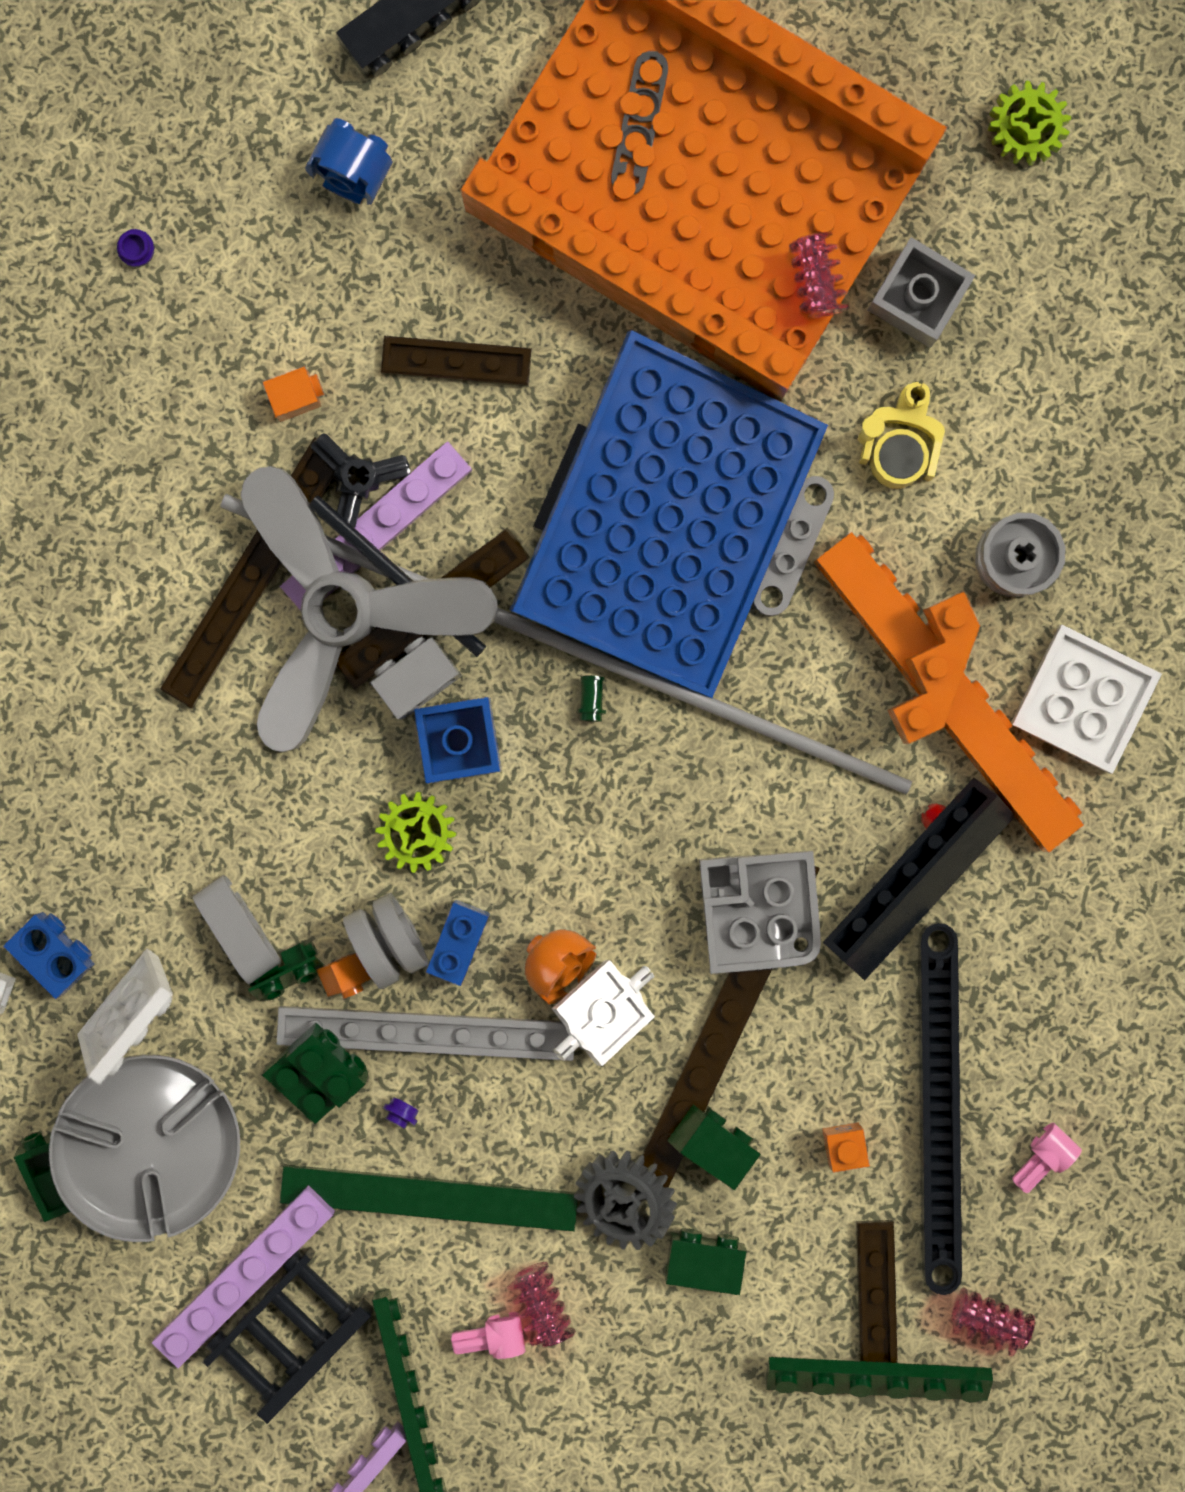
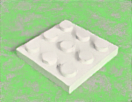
[1011,625,1162,774]
[77,949,173,1084]

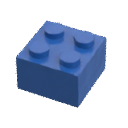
[414,697,502,783]

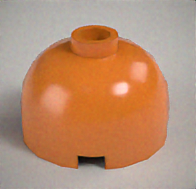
[525,929,596,1005]

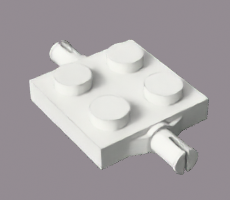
[552,960,655,1066]

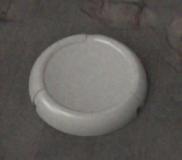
[49,1054,240,1242]

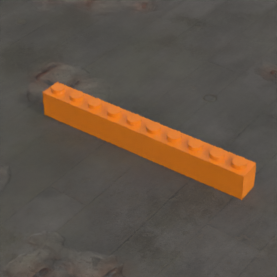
[813,532,1084,853]

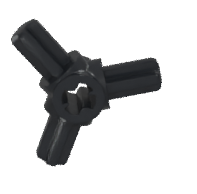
[310,433,410,528]

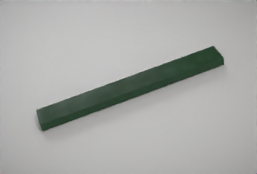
[280,1164,578,1232]

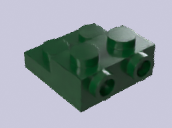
[262,1023,369,1124]
[13,1131,71,1222]

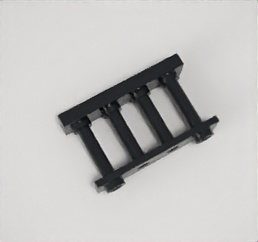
[203,1247,374,1424]

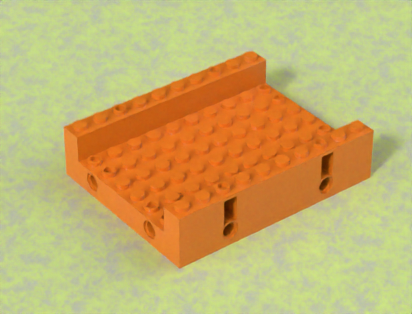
[461,0,947,402]

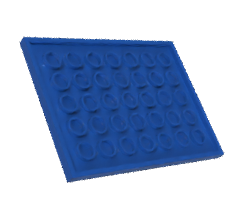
[509,330,828,698]

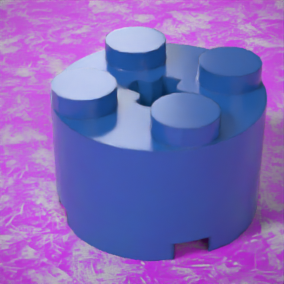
[305,118,393,205]

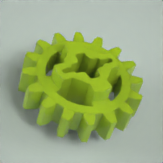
[987,80,1071,166]
[375,792,457,873]

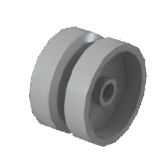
[975,513,1066,598]
[343,893,429,990]

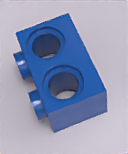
[426,900,490,986]
[3,912,95,999]

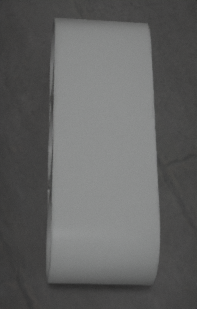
[193,875,281,984]

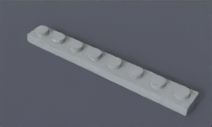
[276,1006,574,1061]

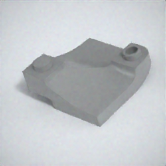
[699,851,821,974]

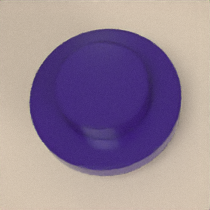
[117,229,155,267]
[382,1097,419,1129]

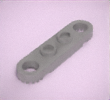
[753,476,834,616]

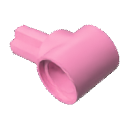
[1012,1123,1082,1193]
[451,1312,526,1359]

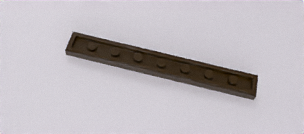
[160,437,334,709]

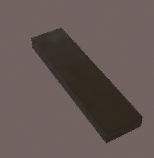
[381,336,532,387]
[856,1220,898,1363]

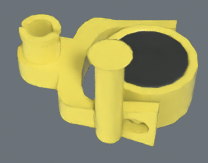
[858,382,945,489]

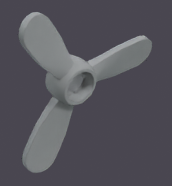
[241,466,497,752]

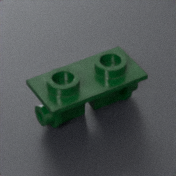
[248,941,325,1001]

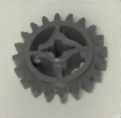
[574,1150,677,1250]

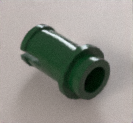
[577,675,606,722]

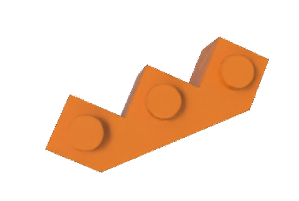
[887,591,980,744]

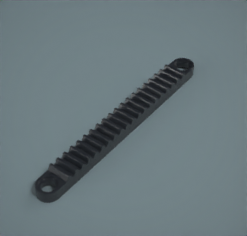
[918,922,962,1295]

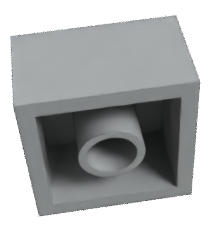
[867,237,976,348]
[371,637,463,720]

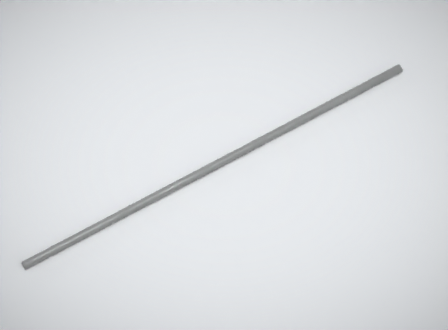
[220,494,912,795]

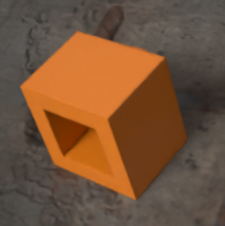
[317,953,371,999]

